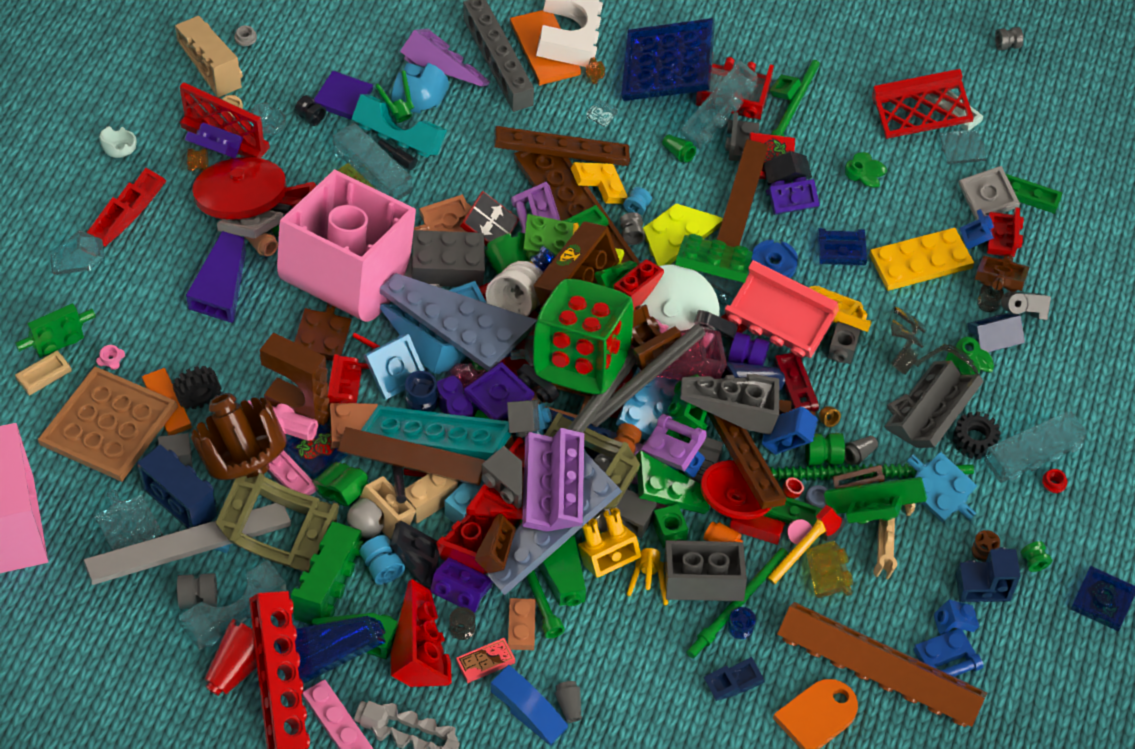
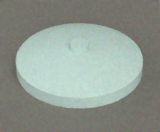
[641,265,719,361]

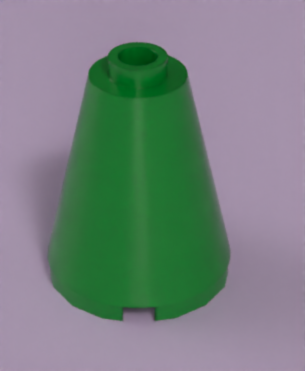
[484,233,530,275]

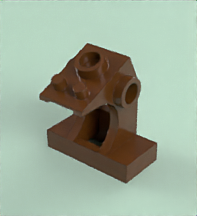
[630,304,681,370]

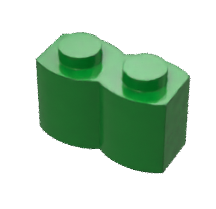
[312,462,369,507]

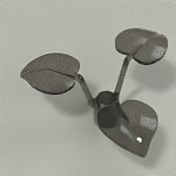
[891,306,979,375]

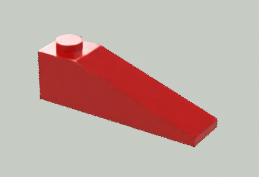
[391,579,452,687]

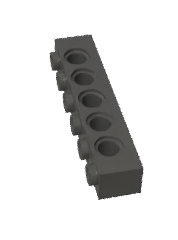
[463,0,534,112]

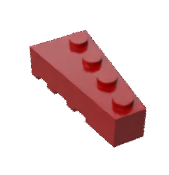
[436,514,519,575]

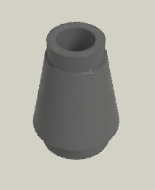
[844,435,878,465]
[554,681,582,723]

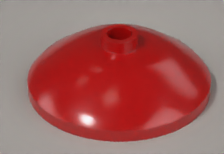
[701,460,771,520]

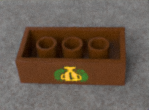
[533,221,620,308]

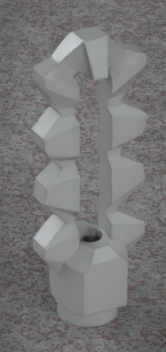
[354,701,460,749]

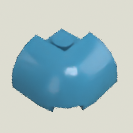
[391,63,449,113]

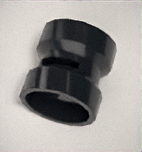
[294,95,326,126]

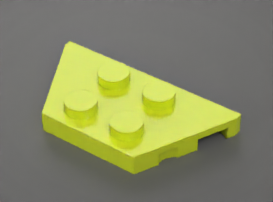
[643,203,723,266]

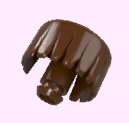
[191,393,287,480]

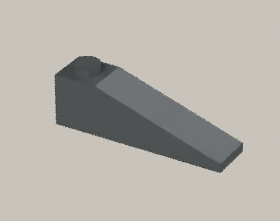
[680,374,779,435]

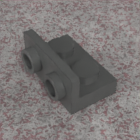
[725,112,759,161]

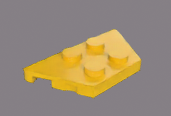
[809,286,871,332]

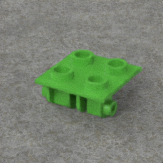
[523,214,574,262]

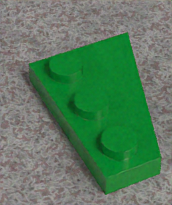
[636,450,710,514]

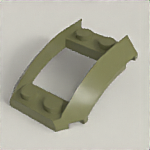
[545,412,640,509]
[216,473,339,573]

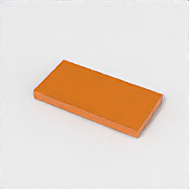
[510,10,581,86]

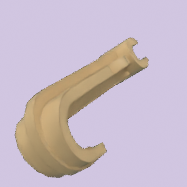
[873,503,915,580]

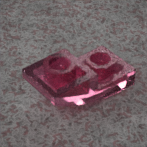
[448,362,486,391]

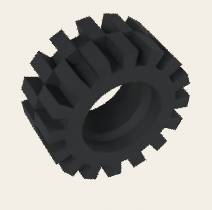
[173,366,222,409]
[953,411,1001,459]

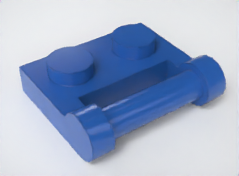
[913,629,983,677]

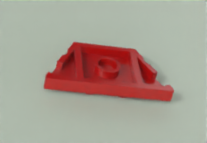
[466,437,525,519]

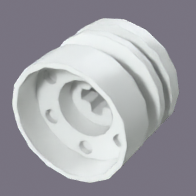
[485,261,543,316]

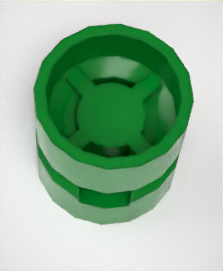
[805,433,845,466]

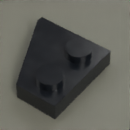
[390,521,439,588]

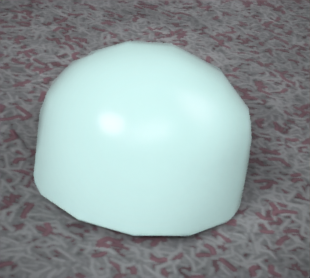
[99,126,137,158]

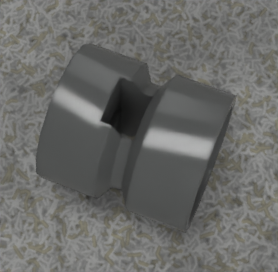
[177,573,218,609]

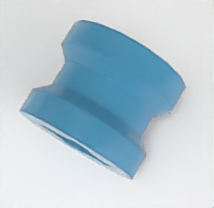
[623,187,652,216]

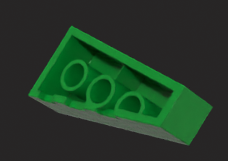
[291,521,365,625]

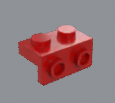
[987,207,1024,257]

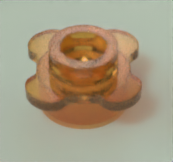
[586,57,605,84]

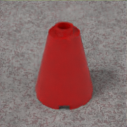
[204,619,257,696]

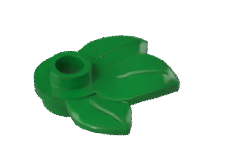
[845,152,888,188]
[945,337,994,375]

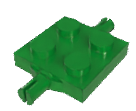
[15,303,96,358]

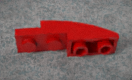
[614,259,664,311]

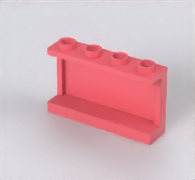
[725,260,839,359]

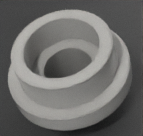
[234,25,257,46]

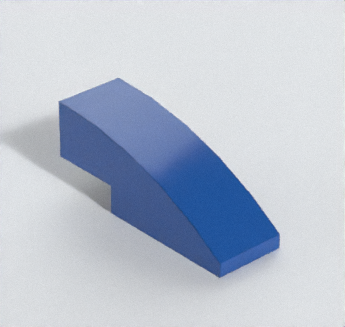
[491,665,568,746]

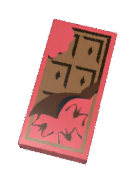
[456,638,515,683]

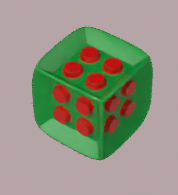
[533,279,634,394]

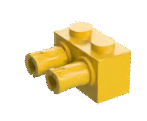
[578,508,642,578]

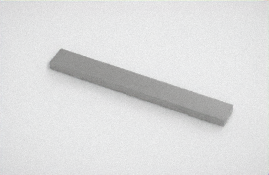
[84,503,291,585]

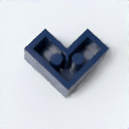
[956,547,1021,602]

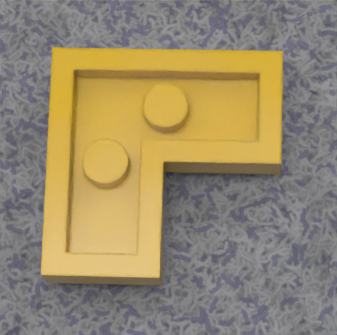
[571,162,628,204]

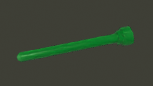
[515,531,565,639]

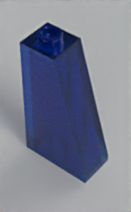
[277,616,386,684]

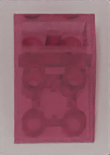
[645,329,727,380]

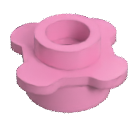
[96,345,125,370]

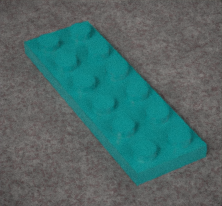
[361,406,512,460]

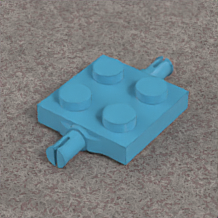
[906,452,977,523]

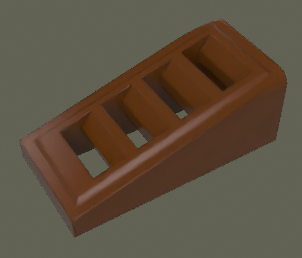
[475,514,516,573]

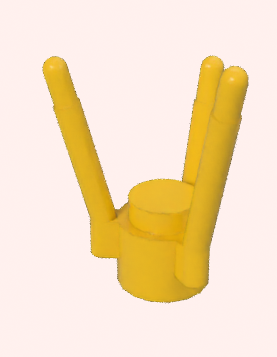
[627,548,668,605]

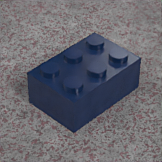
[137,444,217,529]

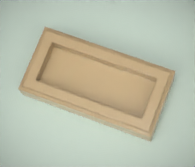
[15,350,72,396]

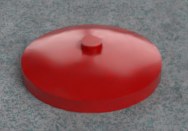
[193,157,287,220]

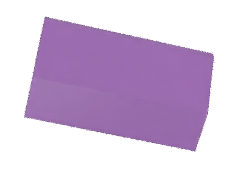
[522,428,584,532]

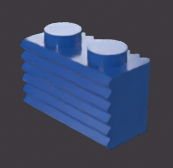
[762,407,818,455]

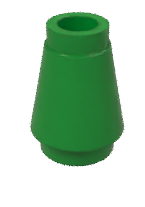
[662,134,696,162]

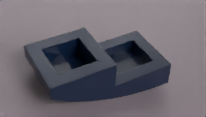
[704,657,765,701]

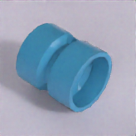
[359,535,405,585]

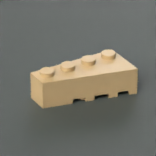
[175,16,243,98]

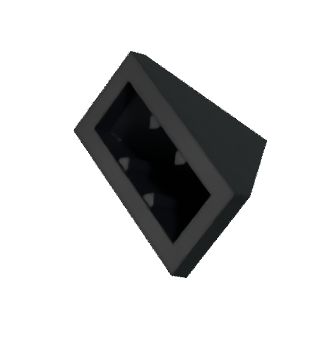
[763,151,812,186]

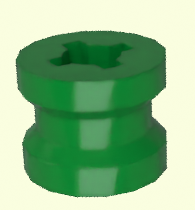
[1020,541,1052,572]

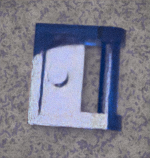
[817,228,867,265]

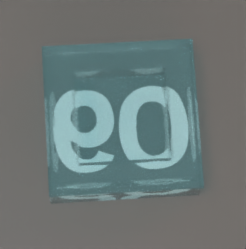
[586,99,618,127]

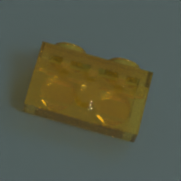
[806,540,853,598]

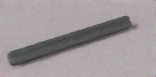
[590,324,706,427]
[568,347,637,433]

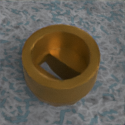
[819,406,841,427]

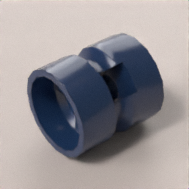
[405,371,438,412]

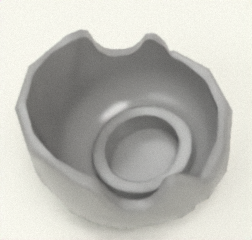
[347,498,384,539]

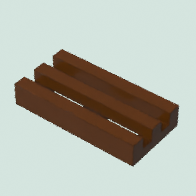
[832,465,885,489]

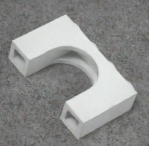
[536,0,603,68]

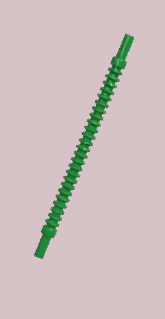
[770,463,974,481]

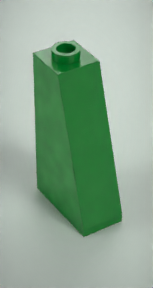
[518,519,586,606]

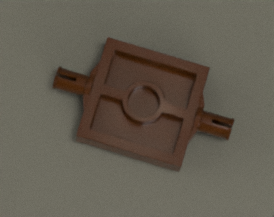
[975,254,1030,291]
[295,303,352,361]

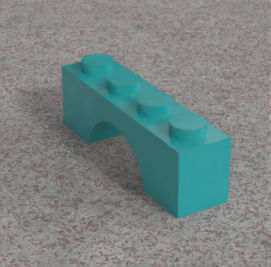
[351,94,447,158]

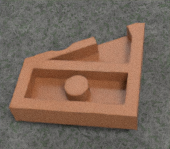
[329,403,378,448]

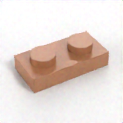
[508,598,536,650]

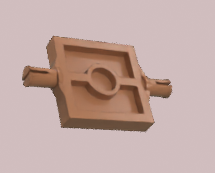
[414,194,471,232]

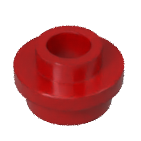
[1042,469,1067,493]

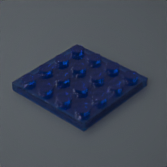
[621,18,715,101]

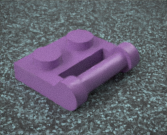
[511,182,561,233]
[641,414,707,471]

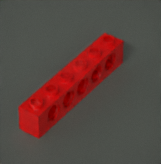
[249,591,310,749]

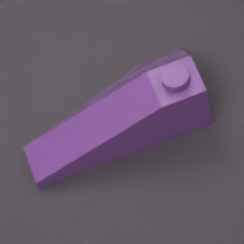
[400,29,490,86]

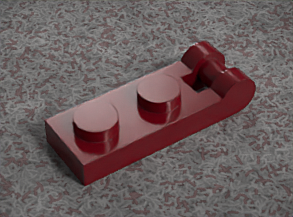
[774,353,819,412]

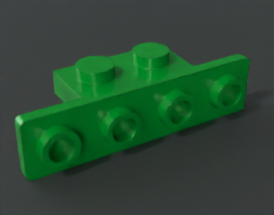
[824,477,927,524]

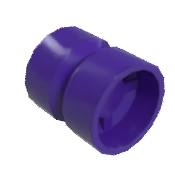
[728,332,770,366]

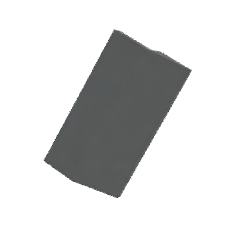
[884,361,984,448]

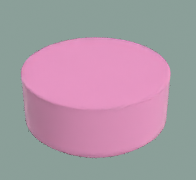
[787,519,812,545]

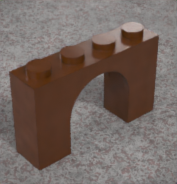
[260,332,330,431]

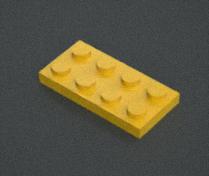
[869,228,974,291]

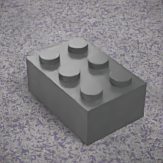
[411,230,485,287]
[664,541,747,601]

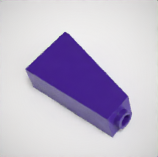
[186,231,246,323]

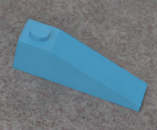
[380,304,467,374]

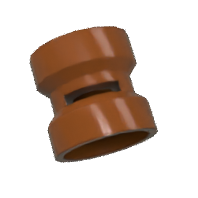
[613,423,642,454]

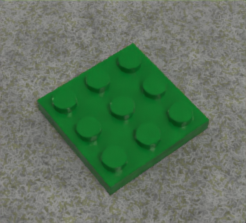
[675,234,753,283]

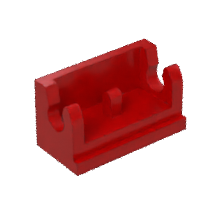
[328,354,362,408]

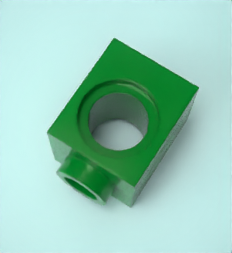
[652,504,688,548]

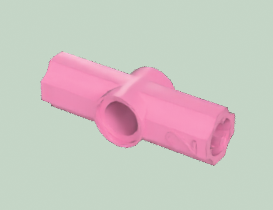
[248,400,318,441]

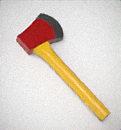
[767,505,845,585]

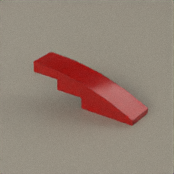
[85,167,166,247]

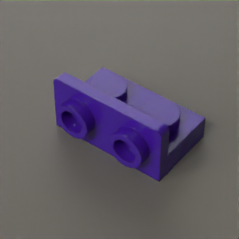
[185,123,243,158]
[766,177,820,215]
[430,558,493,613]

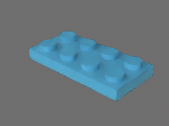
[616,365,685,441]

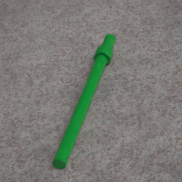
[770,60,820,136]
[686,548,788,659]

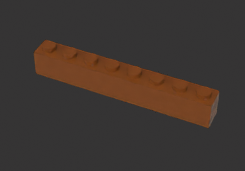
[777,602,988,727]

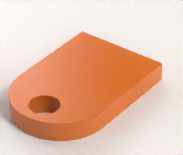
[773,679,858,749]

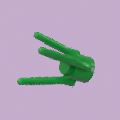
[375,70,415,123]

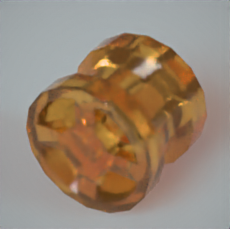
[187,148,209,171]

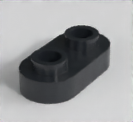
[517,364,559,403]

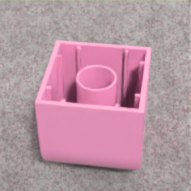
[277,169,416,322]
[0,423,49,573]

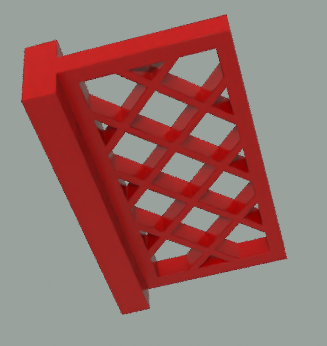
[872,69,974,139]
[180,82,270,158]

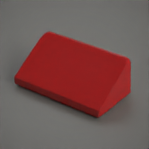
[730,516,785,545]

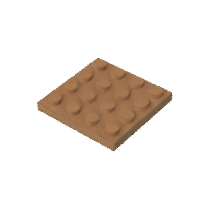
[38,366,178,482]

